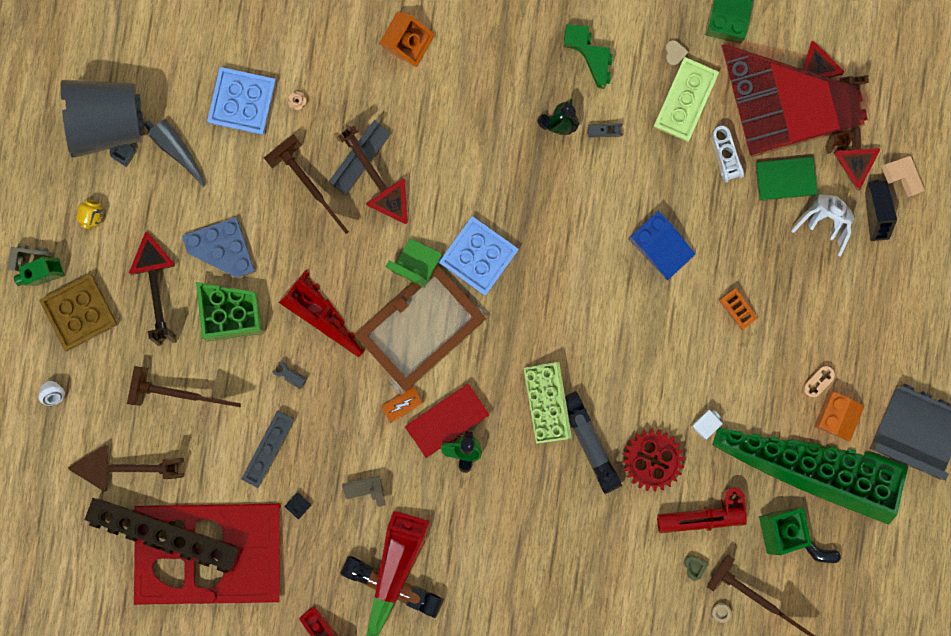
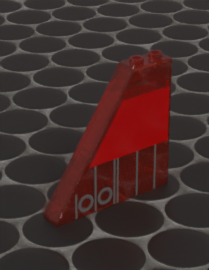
[721,44,868,157]

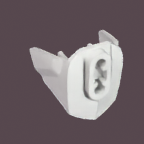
[791,194,854,257]

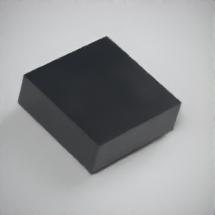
[284,492,312,520]

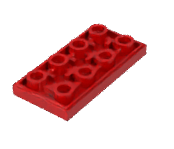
[405,384,489,458]

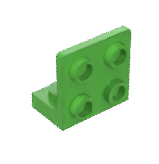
[386,239,442,288]

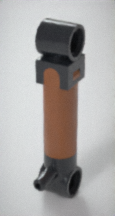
[340,555,444,618]

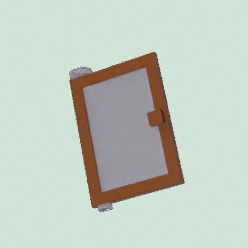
[354,265,487,395]

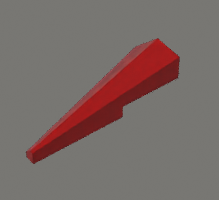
[278,270,365,357]

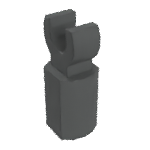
[273,362,307,389]

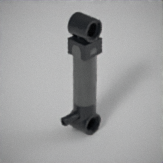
[565,391,622,494]

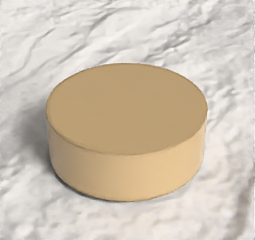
[711,603,731,623]

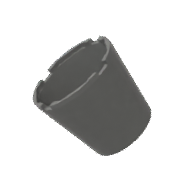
[61,80,144,158]

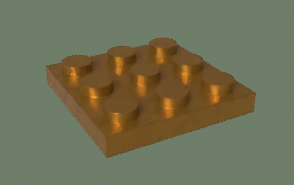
[39,274,118,351]

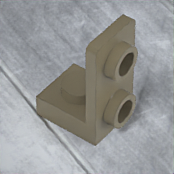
[7,244,53,272]
[342,476,386,507]

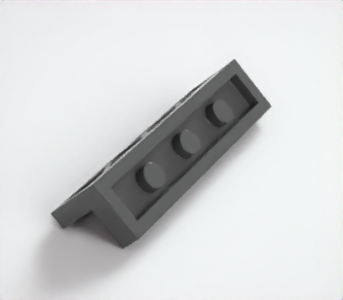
[329,120,391,195]

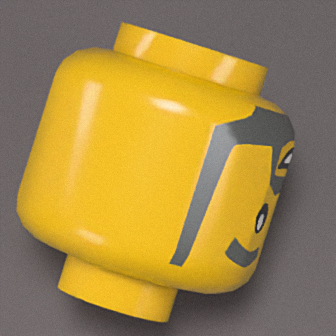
[76,200,103,229]

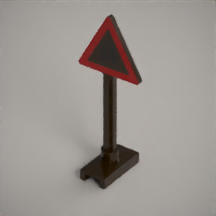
[129,232,176,346]

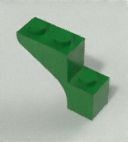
[563,24,613,89]

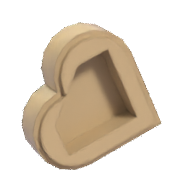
[665,40,689,66]

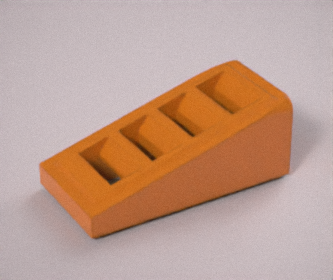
[719,288,758,330]

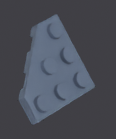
[182,217,255,278]

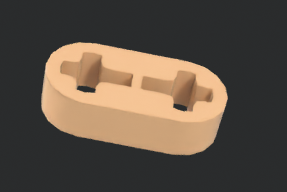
[803,366,835,397]

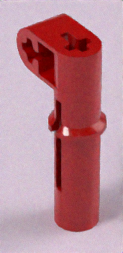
[657,487,747,533]

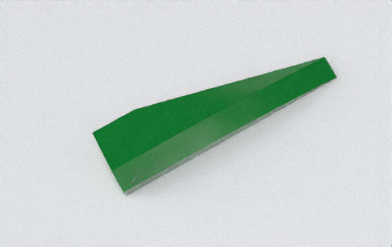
[712,428,908,525]

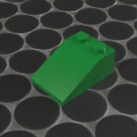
[705,0,753,44]

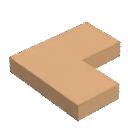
[881,156,925,197]

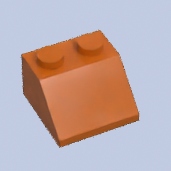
[379,11,435,67]
[814,392,864,442]

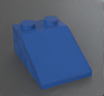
[629,211,695,281]

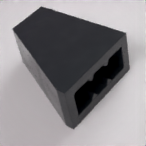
[865,180,897,241]

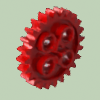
[622,429,685,492]

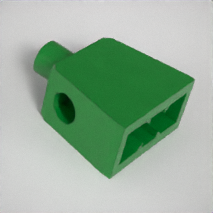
[14,257,65,286]

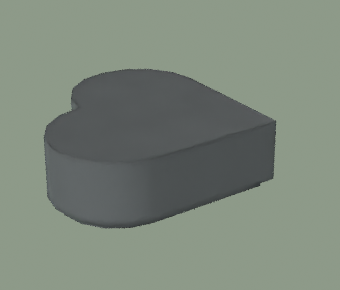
[110,144,136,167]

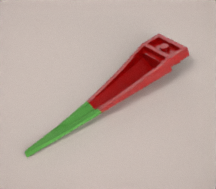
[366,511,431,636]

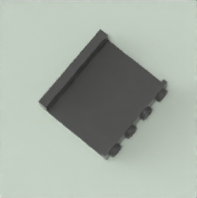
[870,384,951,481]

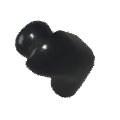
[805,541,841,563]

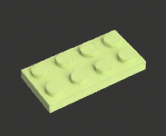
[653,57,719,142]

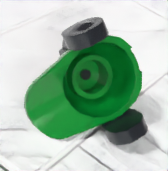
[441,431,482,473]

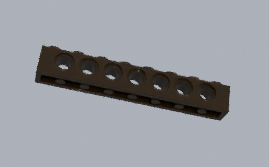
[84,498,242,573]

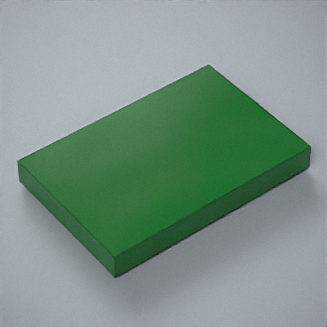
[755,157,817,201]

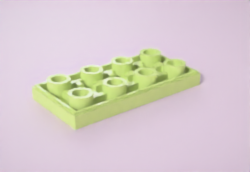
[524,362,572,444]

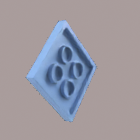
[207,67,276,135]
[439,216,519,296]

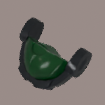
[537,99,579,135]

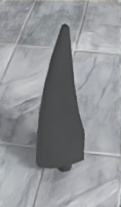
[144,119,205,187]

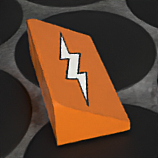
[381,387,423,423]

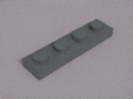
[241,411,295,488]

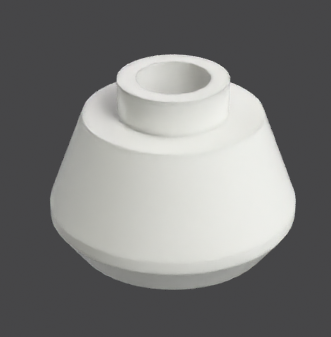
[38,381,65,406]

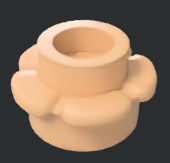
[288,91,307,110]

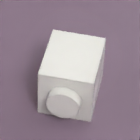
[690,410,723,440]

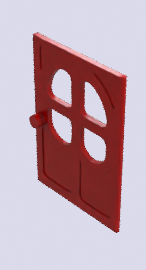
[134,503,281,605]

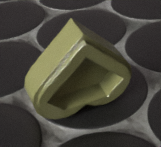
[684,555,708,581]

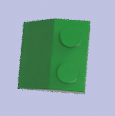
[759,507,812,556]

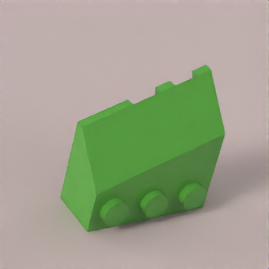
[196,282,264,342]

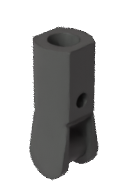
[588,123,623,138]

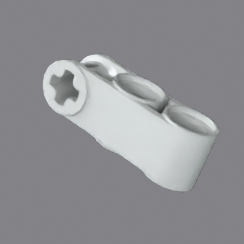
[711,126,744,183]

